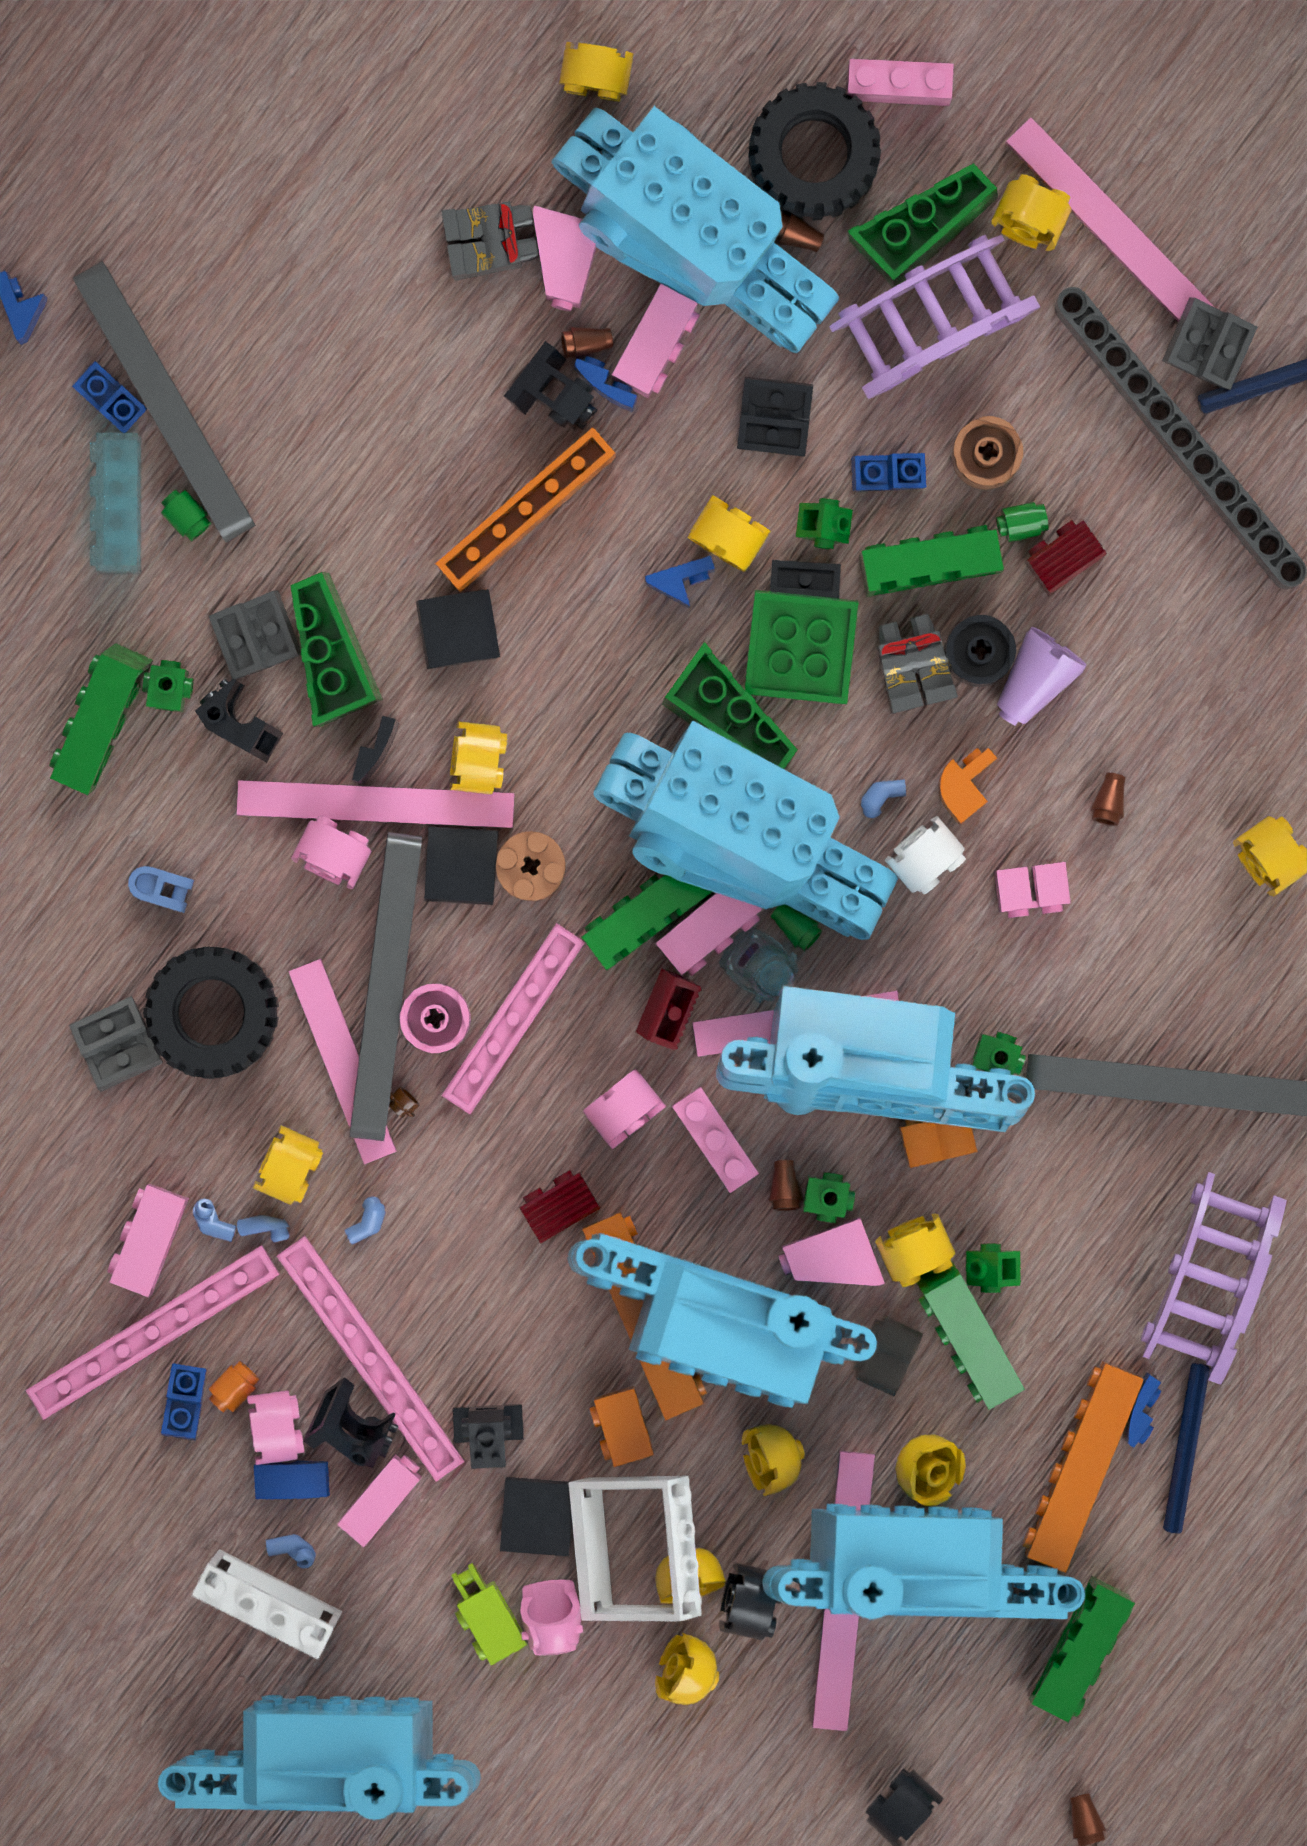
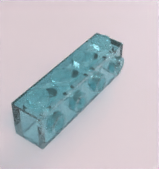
[90,433,141,574]

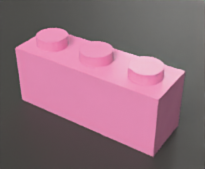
[847,59,954,106]
[612,284,700,399]
[655,893,762,976]
[672,1086,759,1193]
[107,1184,189,1297]

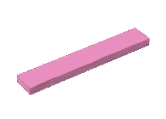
[441,923,585,1115]
[288,959,397,1164]
[692,991,899,1057]

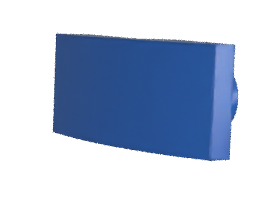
[575,356,637,412]
[72,361,147,434]
[851,453,926,492]
[161,1363,207,1441]
[1125,1372,1161,1448]
[254,1460,330,1499]

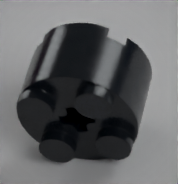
[944,615,1016,687]
[719,1563,781,1640]
[865,1768,944,1846]

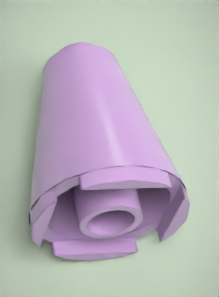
[997,627,1086,726]

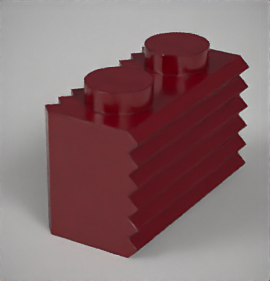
[1025,520,1107,596]
[635,968,702,1050]
[520,1170,601,1244]

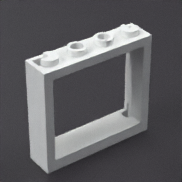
[569,1476,702,1621]
[192,1549,342,1659]

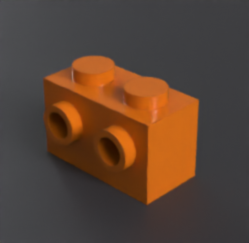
[590,1386,654,1467]

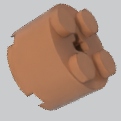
[951,416,1023,490]
[496,831,566,901]

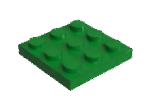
[744,590,859,705]

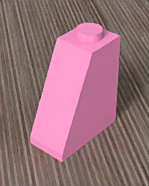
[533,206,596,311]
[778,1217,885,1286]
[337,1454,422,1547]

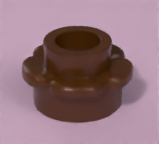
[389,1086,420,1118]

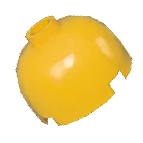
[741,1424,805,1496]
[895,1434,966,1506]
[655,1548,726,1604]
[655,1633,719,1705]

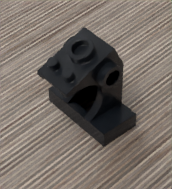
[504,341,598,431]
[195,679,283,763]
[303,1377,398,1468]
[453,1404,524,1469]

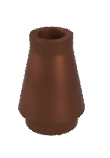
[776,212,825,253]
[561,327,613,361]
[1090,772,1126,826]
[769,1160,803,1211]
[1070,1793,1106,1846]

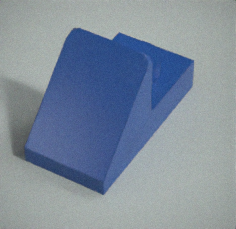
[0,271,48,345]
[645,555,715,608]

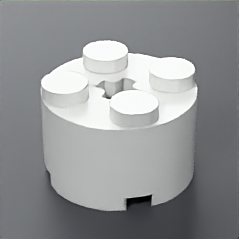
[885,816,966,895]

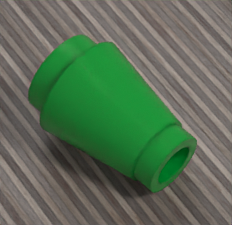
[771,904,823,952]

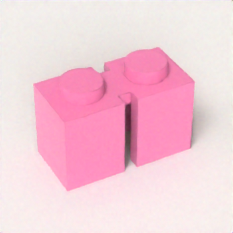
[994,862,1071,918]

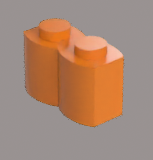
[899,1119,977,1168]

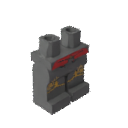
[441,201,539,281]
[877,614,958,714]

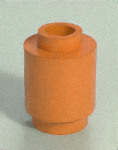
[208,1361,260,1413]

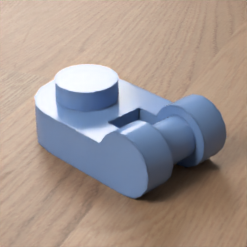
[128,866,194,913]

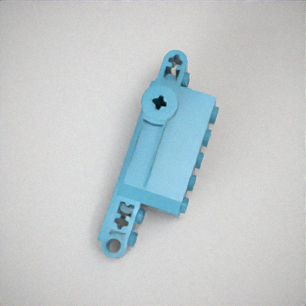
[552,106,839,353]
[593,720,898,940]
[716,986,1035,1132]
[567,1233,877,1408]
[762,1504,1085,1619]
[158,1695,481,1820]

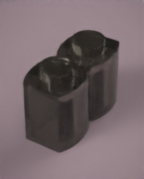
[852,1314,923,1396]

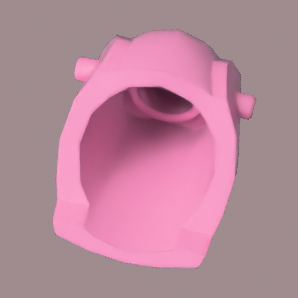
[520,1580,583,1655]

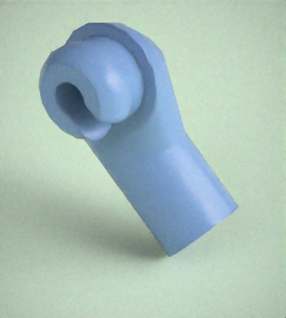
[861,779,906,818]
[345,1196,386,1245]
[193,1198,236,1242]
[237,1215,290,1242]
[266,1534,316,1568]

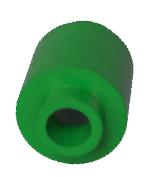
[161,490,211,542]
[996,502,1049,542]

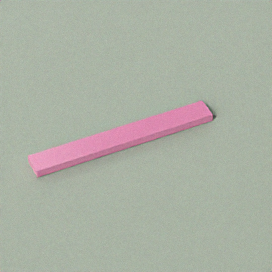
[1005,117,1214,322]
[237,780,514,828]
[277,1236,465,1482]
[25,1245,280,1420]
[812,1451,875,1731]

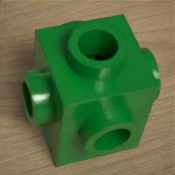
[796,498,853,549]
[142,660,194,713]
[970,1031,1026,1075]
[803,1172,855,1223]
[966,1243,1021,1293]

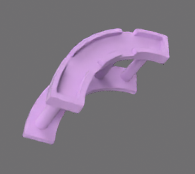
[829,235,1040,399]
[1141,1172,1287,1385]

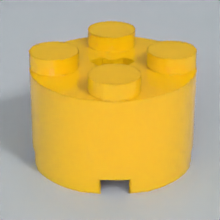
[559,42,634,102]
[991,174,1071,251]
[688,495,771,572]
[450,721,507,795]
[1233,816,1307,897]
[253,1125,323,1205]
[875,1213,955,1287]

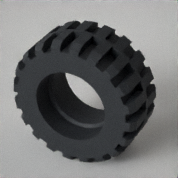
[748,82,881,221]
[143,947,279,1079]

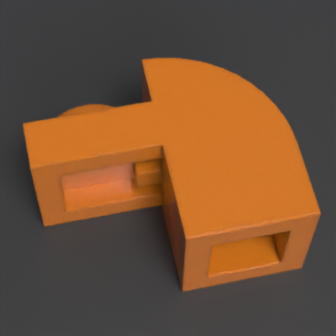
[938,748,997,825]

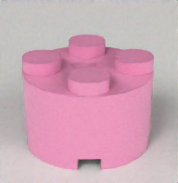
[291,815,372,889]
[400,984,471,1053]
[583,1069,666,1150]
[247,1390,304,1465]

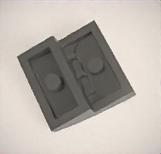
[1162,297,1258,390]
[209,590,301,680]
[69,996,163,1092]

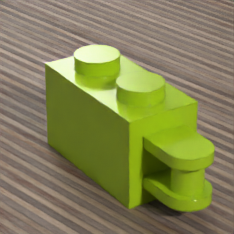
[451,1563,528,1666]

